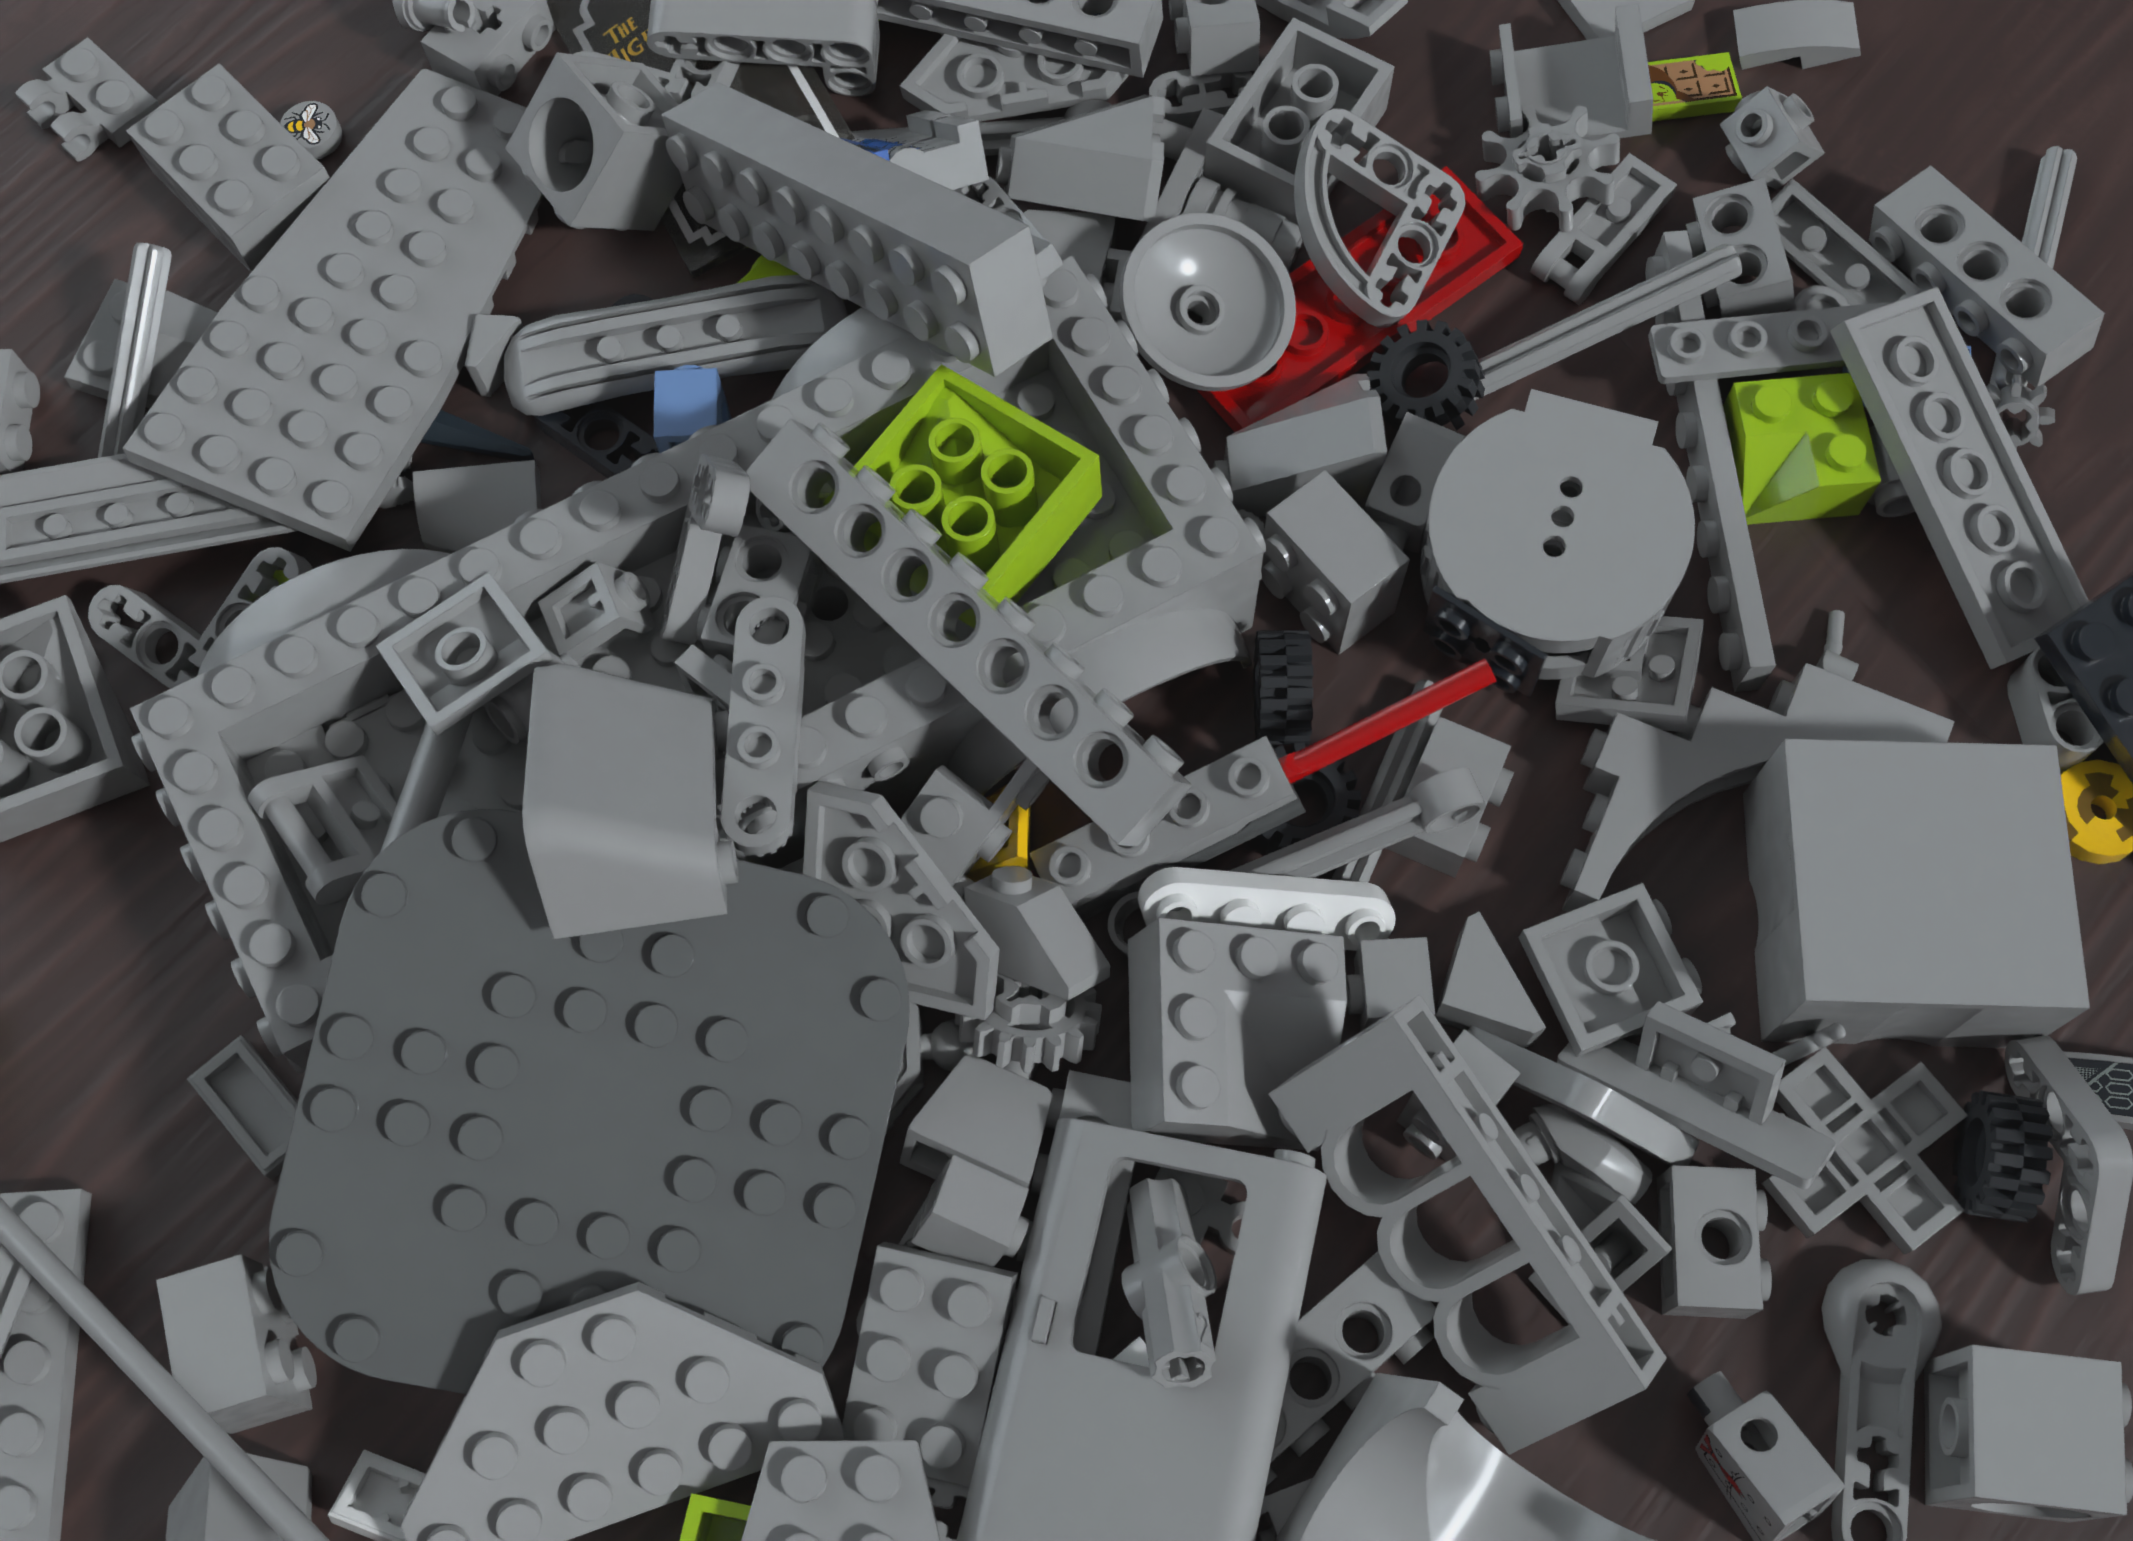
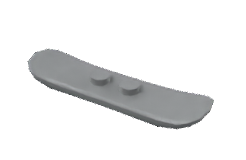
[504,275,849,416]

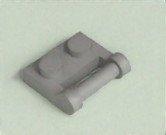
[248,755,397,905]

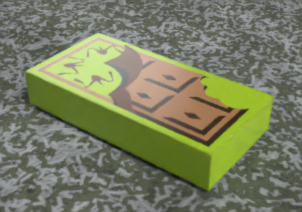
[1648,52,1742,122]

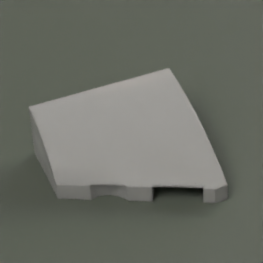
[413,460,541,554]

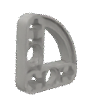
[1294,108,1466,328]

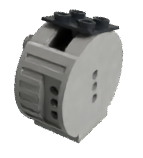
[1420,389,1695,698]

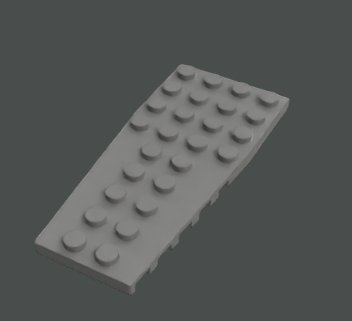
[122,69,544,552]

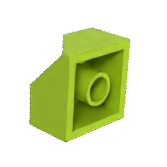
[1723,373,1881,525]

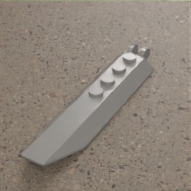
[0,453,414,584]

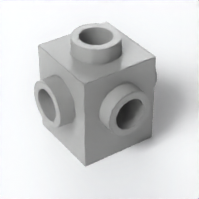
[1720,86,1825,190]

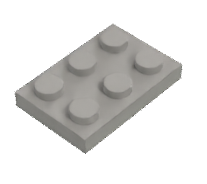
[842,1242,1018,1487]

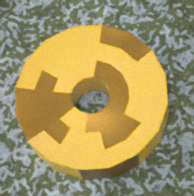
[2061,759,2133,864]

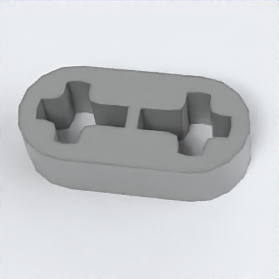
[1149,69,1253,129]

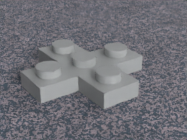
[1761,1047,1968,1255]

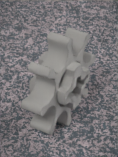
[1475,104,1620,232]

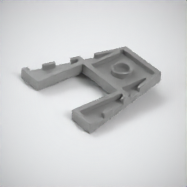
[741,1440,940,1541]

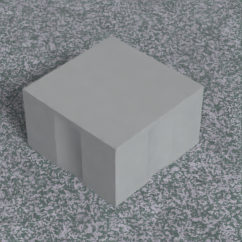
[1743,739,2090,1048]

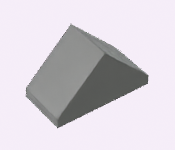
[1435,912,1546,1048]

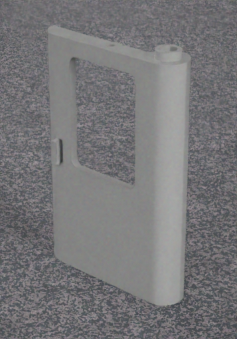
[957,1118,1327,1541]

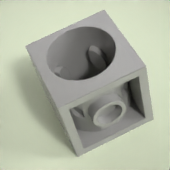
[505,52,683,231]
[1924,1345,2133,1523]

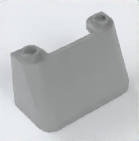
[522,664,739,939]

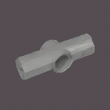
[1122,1178,1217,1389]

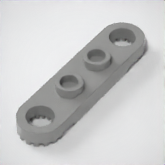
[721,596,807,857]

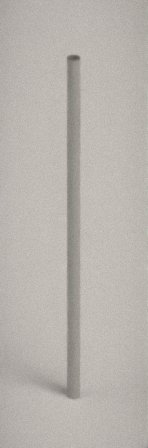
[0,1197,330,1541]

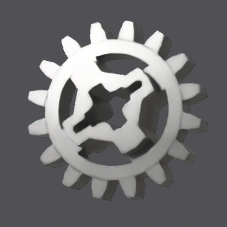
[954,973,1102,1073]

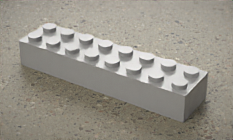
[661,82,1053,377]

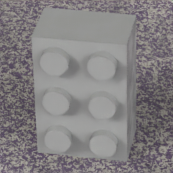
[1204,17,1395,225]
[126,63,330,272]

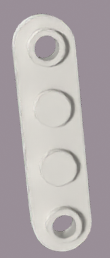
[1138,867,1396,951]

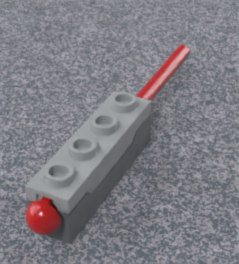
[1029,658,1497,922]

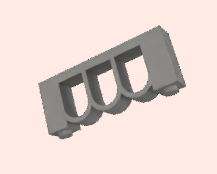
[1269,995,1667,1455]

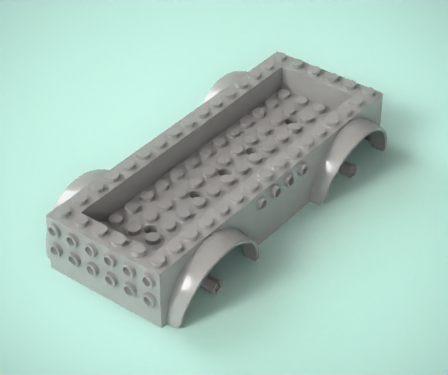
[130,256,1266,1074]

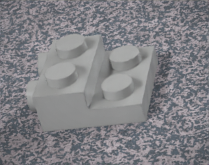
[1518,883,1703,1057]

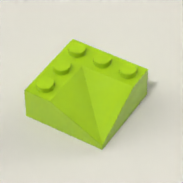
[823,364,1102,629]

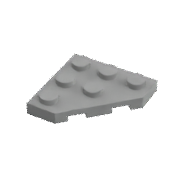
[900,1,1129,122]
[803,781,1000,1021]

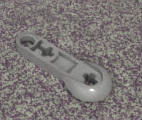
[1822,1259,1942,1541]

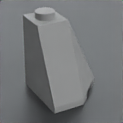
[995,95,1165,223]
[1214,374,1387,517]

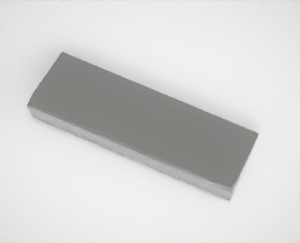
[1771,178,1924,306]

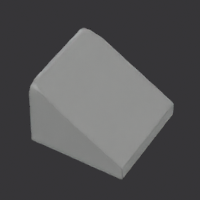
[465,314,524,397]

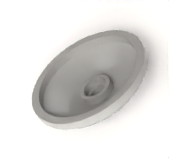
[1119,213,1296,391]

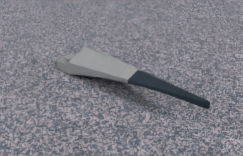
[64,279,534,461]

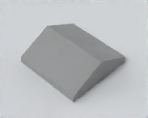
[376,572,553,736]

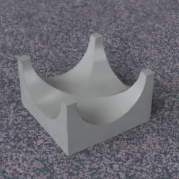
[1275,1373,1657,1541]

